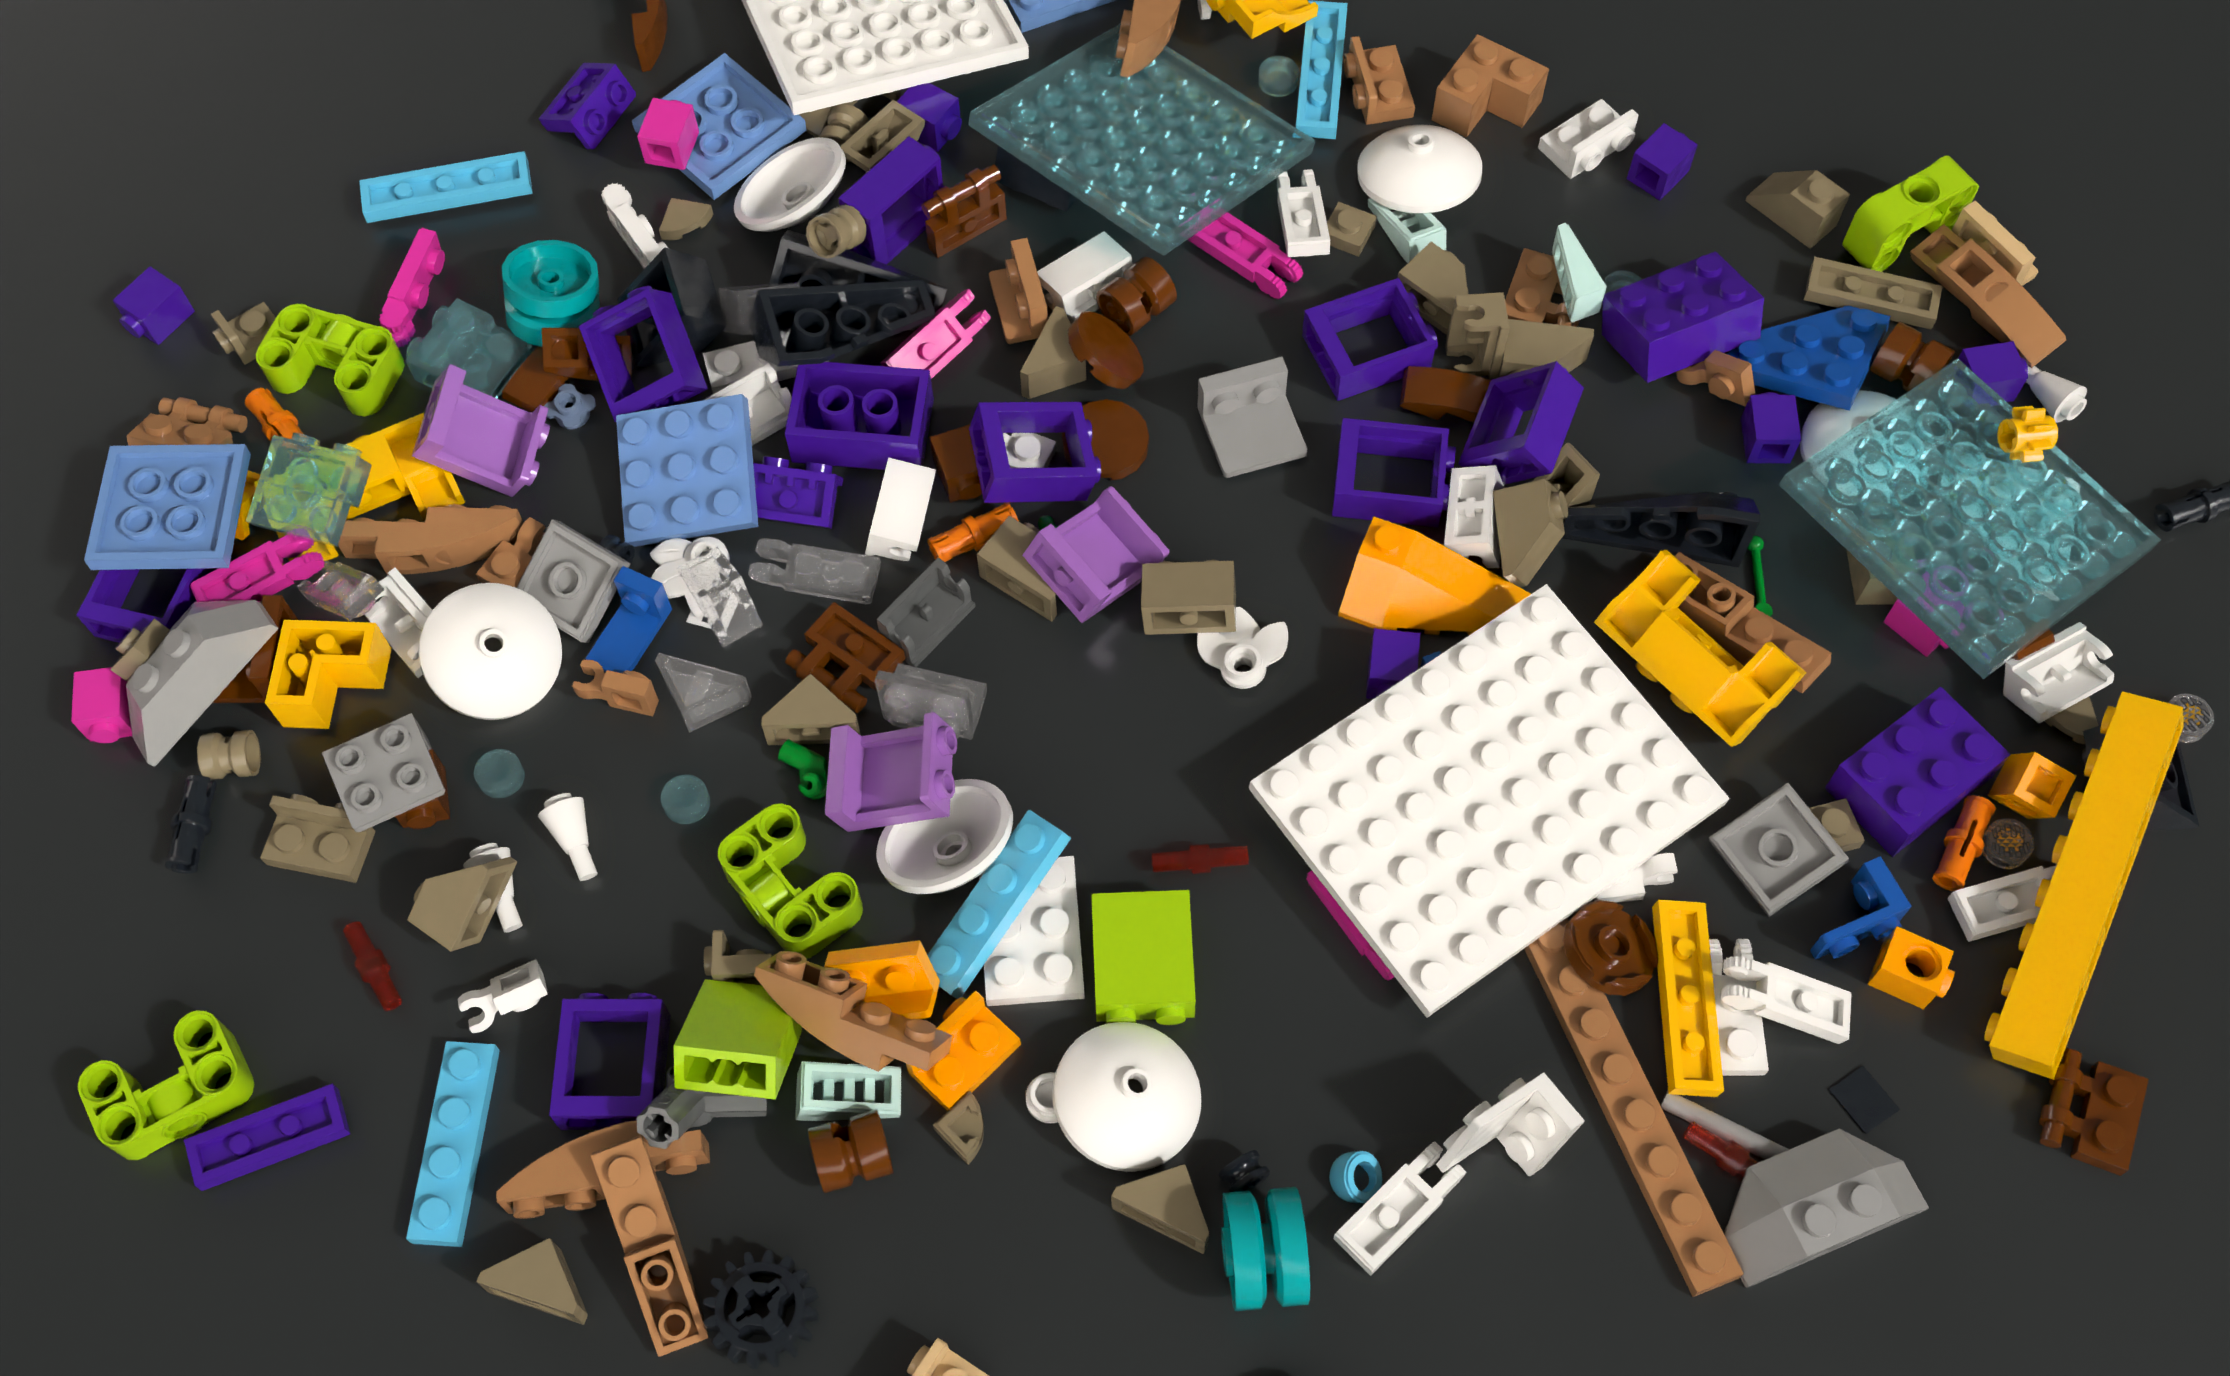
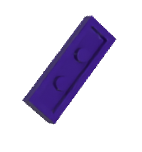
[184,1083,351,1191]

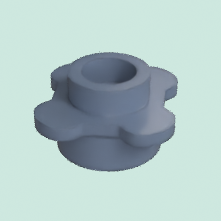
[545,384,596,429]

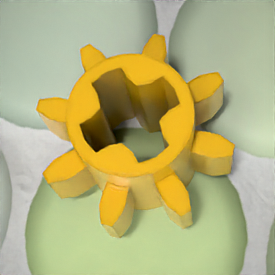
[1997,406,2058,463]

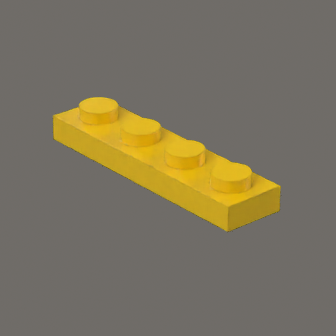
[1652,900,1724,1097]

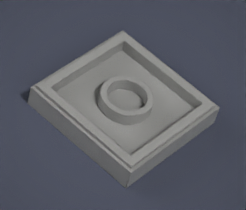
[516,519,631,643]
[1709,783,1849,917]

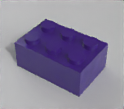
[1602,251,1764,383]
[785,362,934,470]
[1825,687,2011,857]

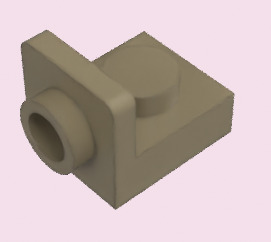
[211,302,276,365]
[704,930,772,985]

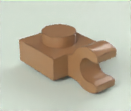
[1676,350,1755,406]
[476,517,546,587]
[572,660,659,716]

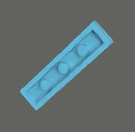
[1295,0,1348,139]
[359,151,533,223]
[928,810,1071,999]
[406,1041,500,1247]

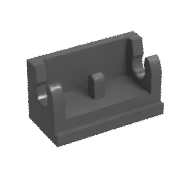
[876,558,975,668]

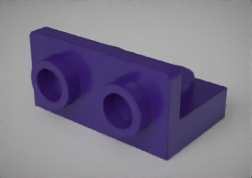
[539,63,636,149]
[753,456,843,529]

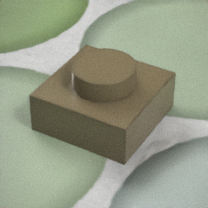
[1327,202,1377,257]
[110,618,170,681]
[1809,798,1865,852]

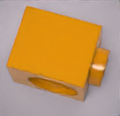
[1988,752,2076,819]
[1867,926,1955,1010]

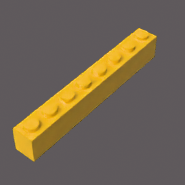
[1984,691,2184,1080]

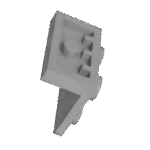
[1197,357,1307,478]
[322,713,446,832]

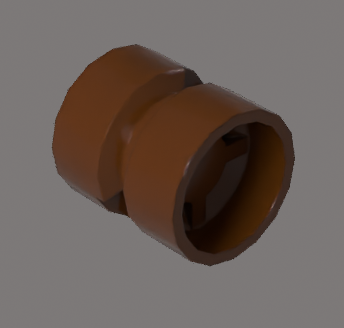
[1096,257,1177,336]
[1869,321,1955,401]
[808,1109,894,1193]

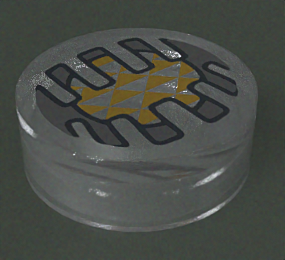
[2168,694,2214,743]
[1982,818,2034,869]

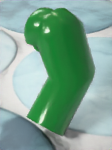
[778,739,828,799]

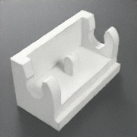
[1037,231,1133,324]
[705,363,792,446]
[865,458,936,561]
[1444,465,1505,568]
[361,568,432,678]
[2003,622,2114,724]

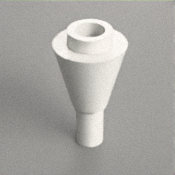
[2026,365,2087,423]
[538,793,598,881]
[463,843,523,932]

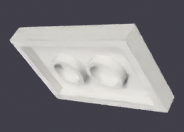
[979,856,1085,1006]

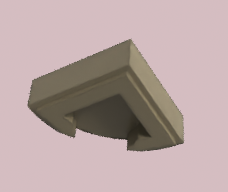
[659,198,713,240]
[2045,696,2099,744]
[933,1091,984,1165]

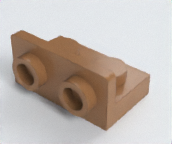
[1343,36,1415,125]
[989,238,1048,344]

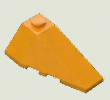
[1338,516,1531,635]

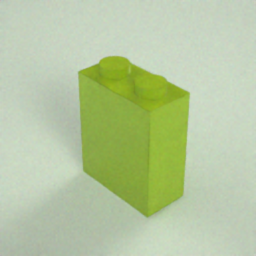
[1092,890,1196,1025]
[674,979,802,1099]

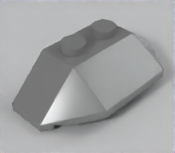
[126,600,279,767]
[1724,1129,1929,1288]

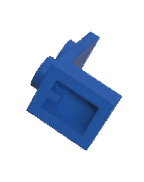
[586,566,672,673]
[1810,856,1912,959]

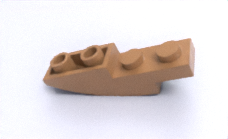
[1115,0,1181,78]
[1910,224,2066,368]
[332,504,524,575]
[1675,552,1832,693]
[754,951,953,1072]
[496,1120,710,1219]
[591,1135,709,1357]

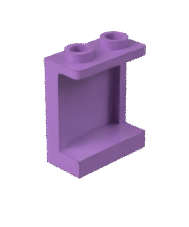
[412,364,550,497]
[1022,486,1169,623]
[825,712,957,832]

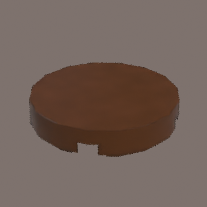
[1068,311,1144,389]
[1062,399,1149,481]
[1563,900,1658,996]

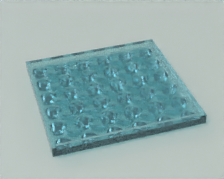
[968,23,1316,256]
[1779,359,2161,679]

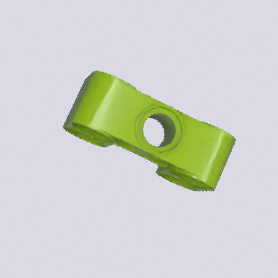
[1842,156,1979,272]
[256,303,405,417]
[718,803,863,959]
[78,1010,254,1160]

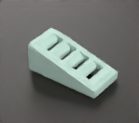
[1368,198,1446,263]
[1552,222,1607,322]
[795,1061,901,1121]

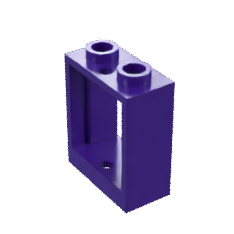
[838,136,943,265]
[1302,278,1438,401]
[579,286,708,422]
[1458,361,1584,485]
[969,402,1101,503]
[1332,418,1456,527]
[76,568,218,643]
[549,993,671,1130]

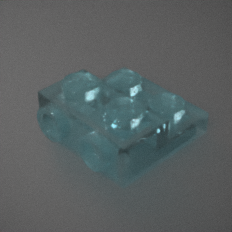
[405,298,534,399]
[246,433,372,547]

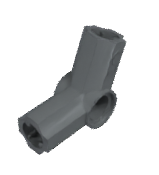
[637,1065,767,1149]

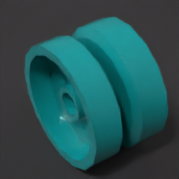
[502,240,600,347]
[1221,1187,1310,1311]

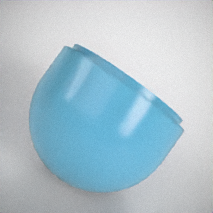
[1329,1151,1382,1203]

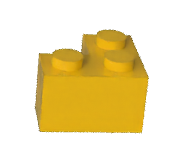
[265,620,392,729]

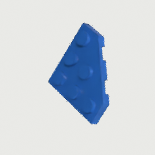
[1728,306,1891,411]

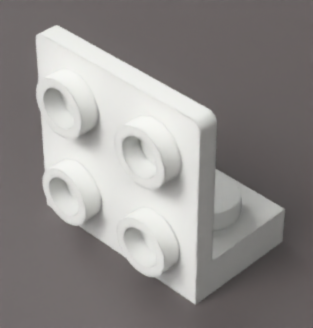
[1436,1072,1585,1177]

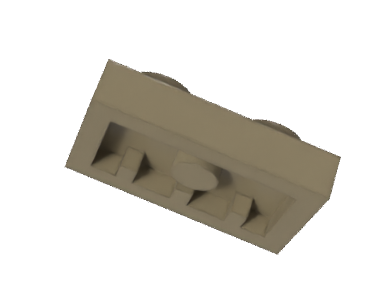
[260,794,376,883]

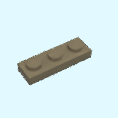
[1804,257,1942,330]

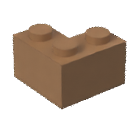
[1432,34,1549,137]

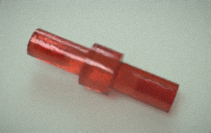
[1152,844,1249,874]
[343,921,402,1011]
[1683,1121,1759,1177]

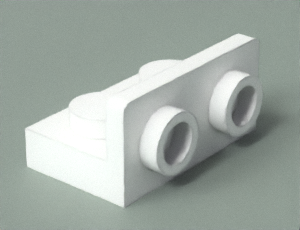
[1538,99,1639,179]

